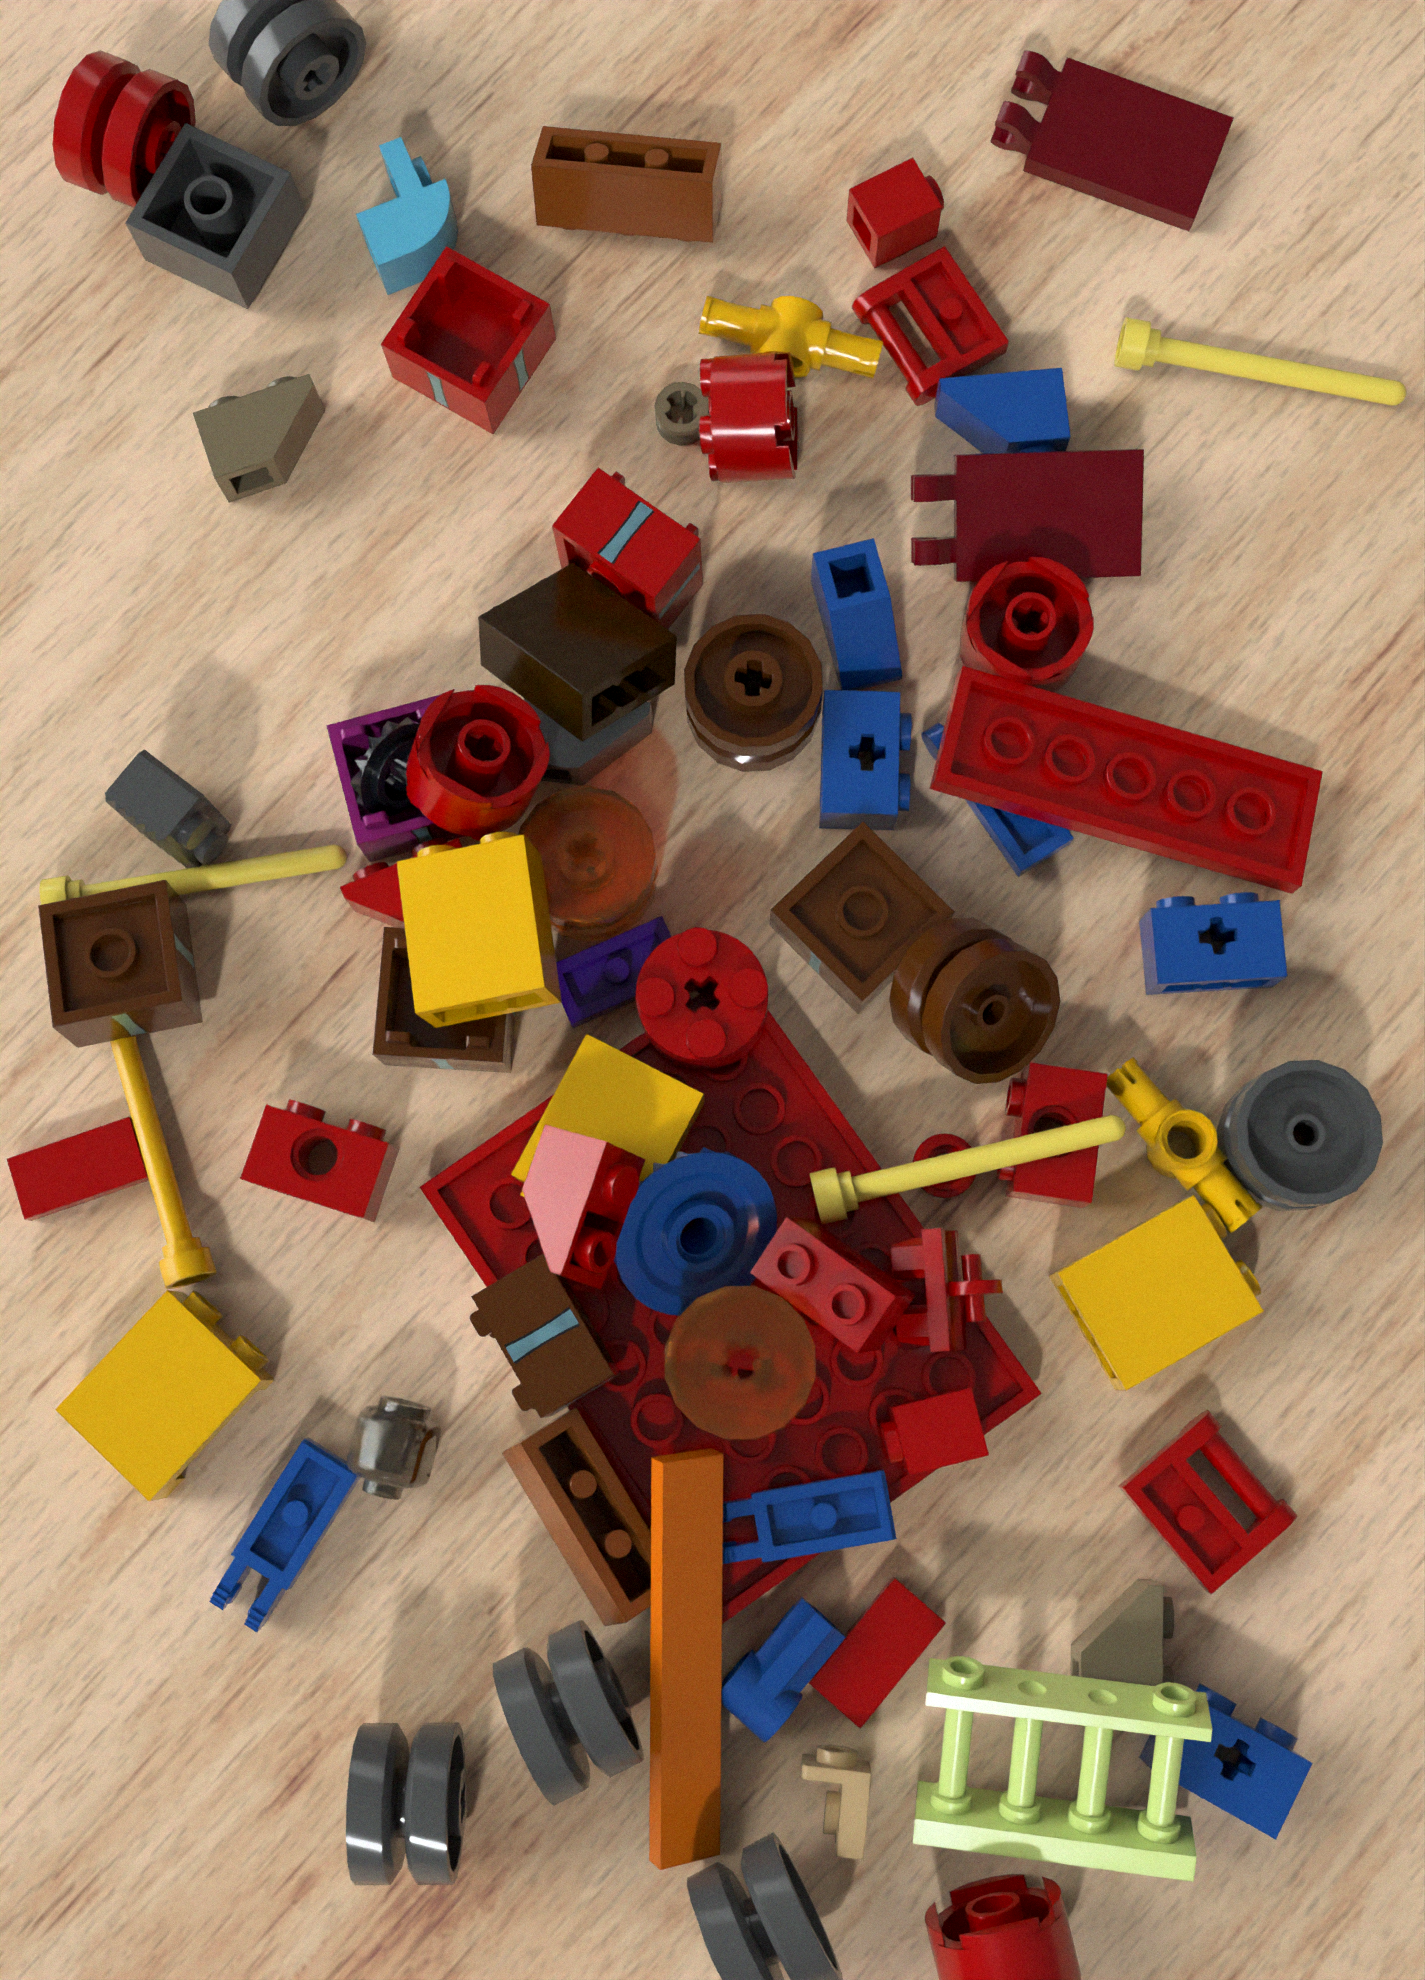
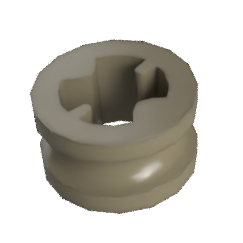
[654,382,709,446]

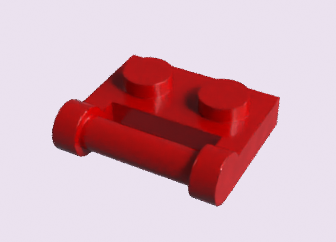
[852,246,1009,406]
[1118,1410,1298,1594]

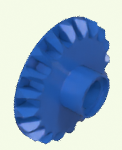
[614,1147,777,1316]

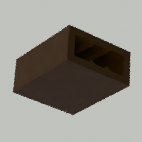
[478,563,677,742]

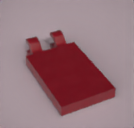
[991,50,1234,232]
[911,449,1144,582]

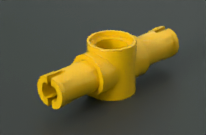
[698,296,883,379]
[1106,1057,1263,1234]

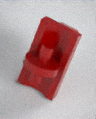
[891,1228,1003,1352]

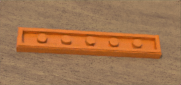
[649,1448,723,1870]

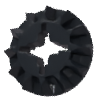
[350,717,420,816]

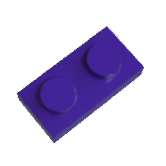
[556,916,672,1028]

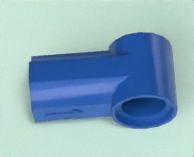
[721,1596,846,1743]

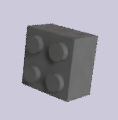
[125,123,306,309]

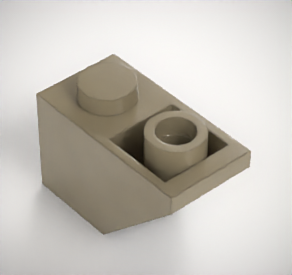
[193,374,325,503]
[1070,1579,1174,1686]

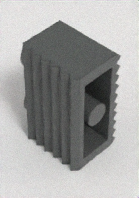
[105,750,232,868]

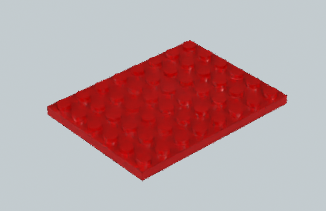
[420,989,1042,1624]

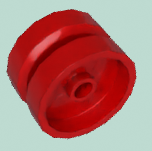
[52,50,196,208]

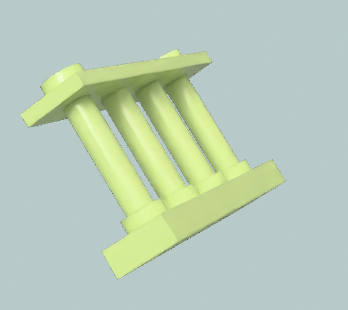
[913,1656,1213,1882]

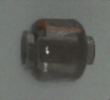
[346,1396,441,1500]

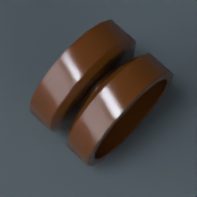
[684,614,823,772]
[889,918,1061,1084]

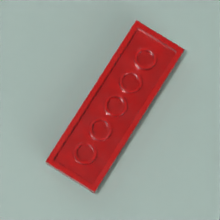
[929,666,1323,894]

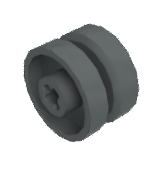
[209,0,367,126]
[1216,1060,1383,1211]
[493,1620,644,1806]
[346,1722,467,1885]
[687,1832,843,1980]

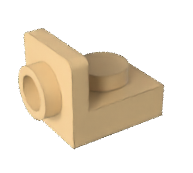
[801,1745,871,1860]

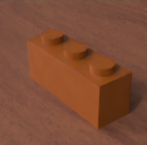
[531,126,722,243]
[502,1408,651,1626]

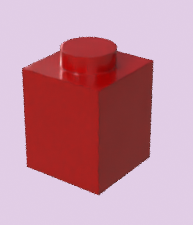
[846,157,944,269]
[880,1387,989,1475]

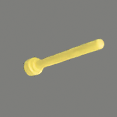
[1114,317,1406,406]
[39,844,347,905]
[810,1115,1126,1225]

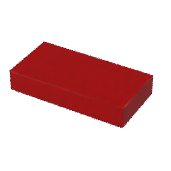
[7,1117,149,1221]
[809,1576,946,1729]

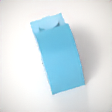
[356,137,458,295]

